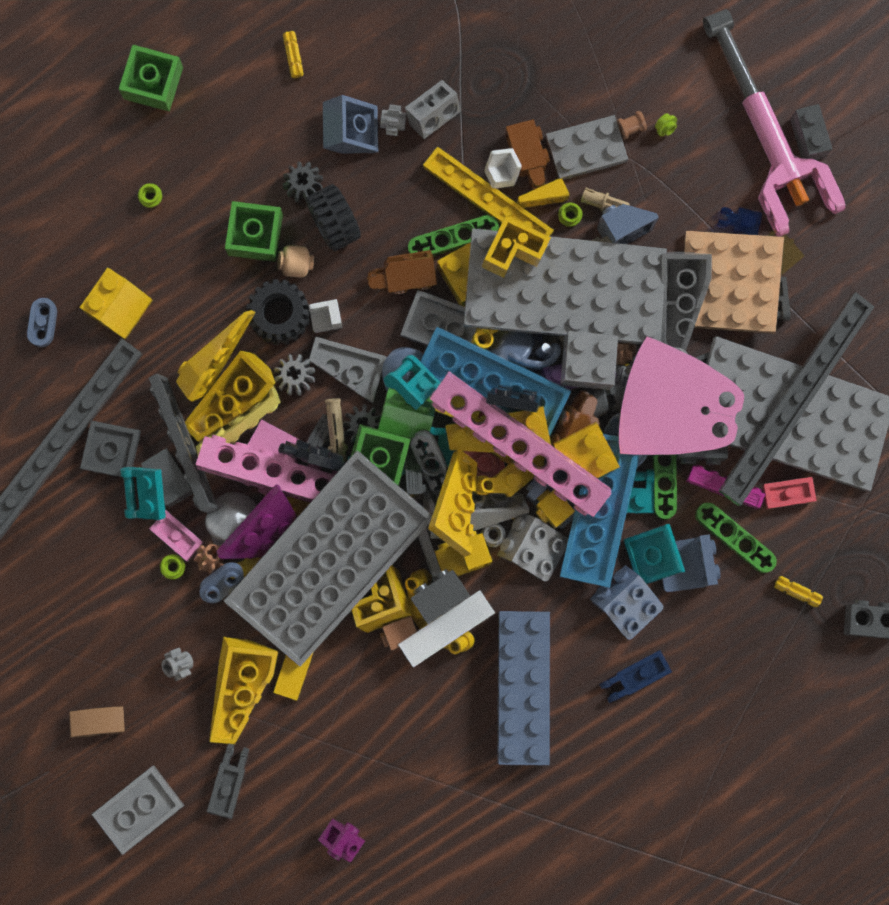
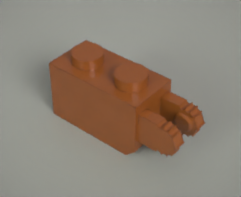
[505,119,549,190]
[367,250,437,294]
[550,390,600,448]

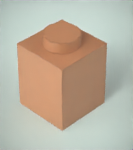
[380,616,416,651]

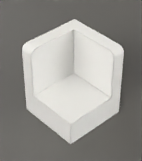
[484,148,522,189]
[308,299,343,333]

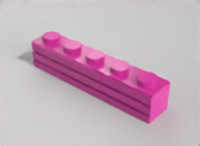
[686,465,765,510]

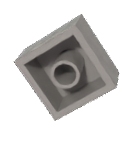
[560,331,618,390]

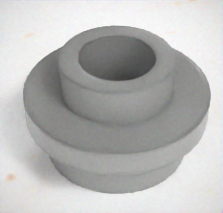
[481,523,506,547]

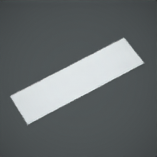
[398,590,495,667]

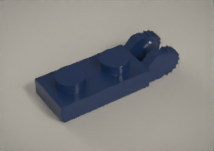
[599,650,672,703]

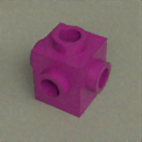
[318,819,365,862]

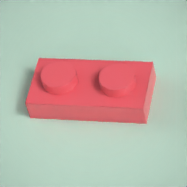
[762,477,817,509]

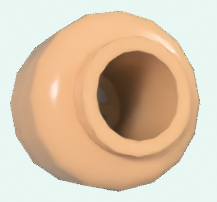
[277,245,314,278]

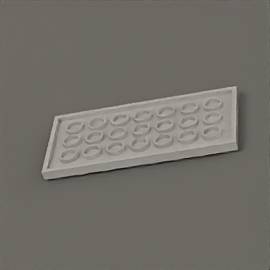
[463,228,667,344]
[701,337,889,492]
[224,450,432,666]

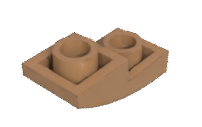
[69,706,125,738]

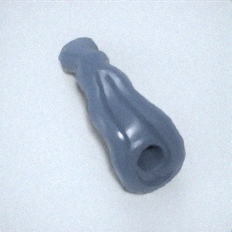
[507,343,561,370]

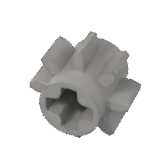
[380,104,407,136]
[162,648,193,681]

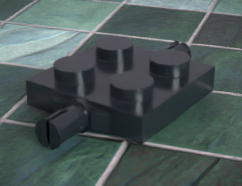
[278,439,346,471]

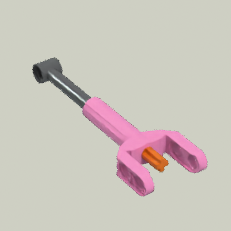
[703,9,845,237]

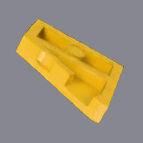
[554,422,620,478]

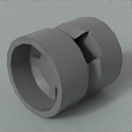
[586,380,625,418]

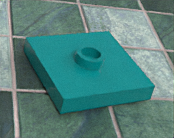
[623,524,685,584]

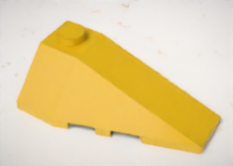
[176,310,256,401]
[185,351,275,442]
[209,637,278,744]

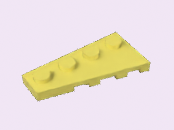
[196,384,281,456]

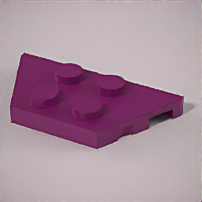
[216,484,298,559]

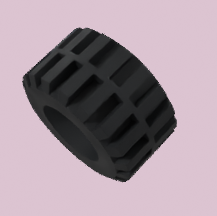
[306,184,361,252]
[246,279,310,345]

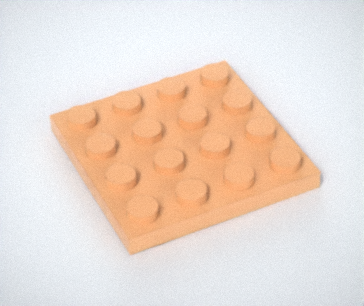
[684,231,784,334]

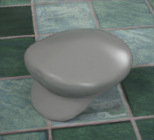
[205,492,257,546]

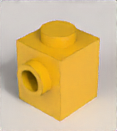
[536,489,575,529]

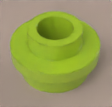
[655,113,677,136]
[138,183,162,208]
[558,203,582,227]
[160,554,185,579]

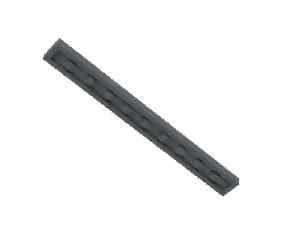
[718,292,875,506]
[0,339,143,540]

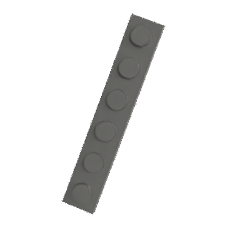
[149,374,219,513]

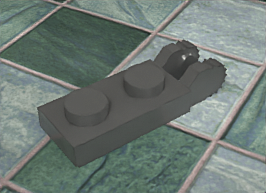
[207,743,249,819]

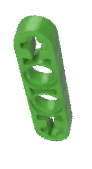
[408,215,499,257]
[652,454,677,520]
[695,503,777,573]

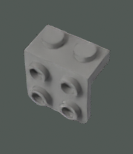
[497,514,568,581]

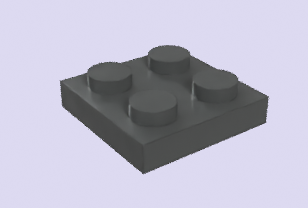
[80,421,141,478]

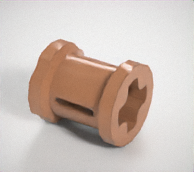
[617,111,647,139]

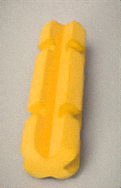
[283,31,304,78]
[774,576,823,607]

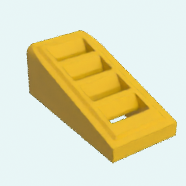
[517,178,570,208]

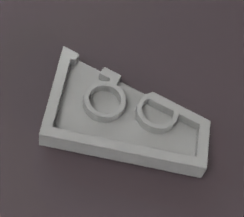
[309,337,386,404]

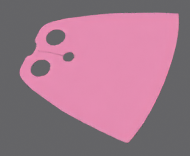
[619,337,744,455]

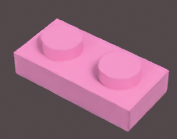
[149,510,204,561]

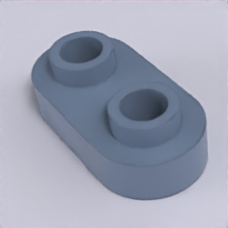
[27,298,57,347]
[200,562,244,603]

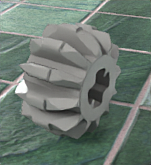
[274,354,315,396]

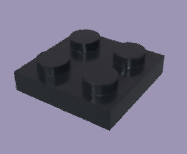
[486,384,543,413]

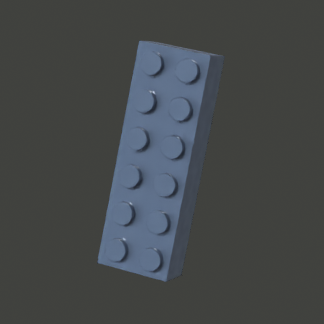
[497,611,550,765]

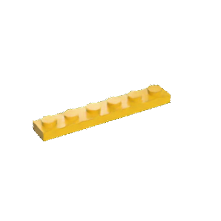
[423,146,554,236]

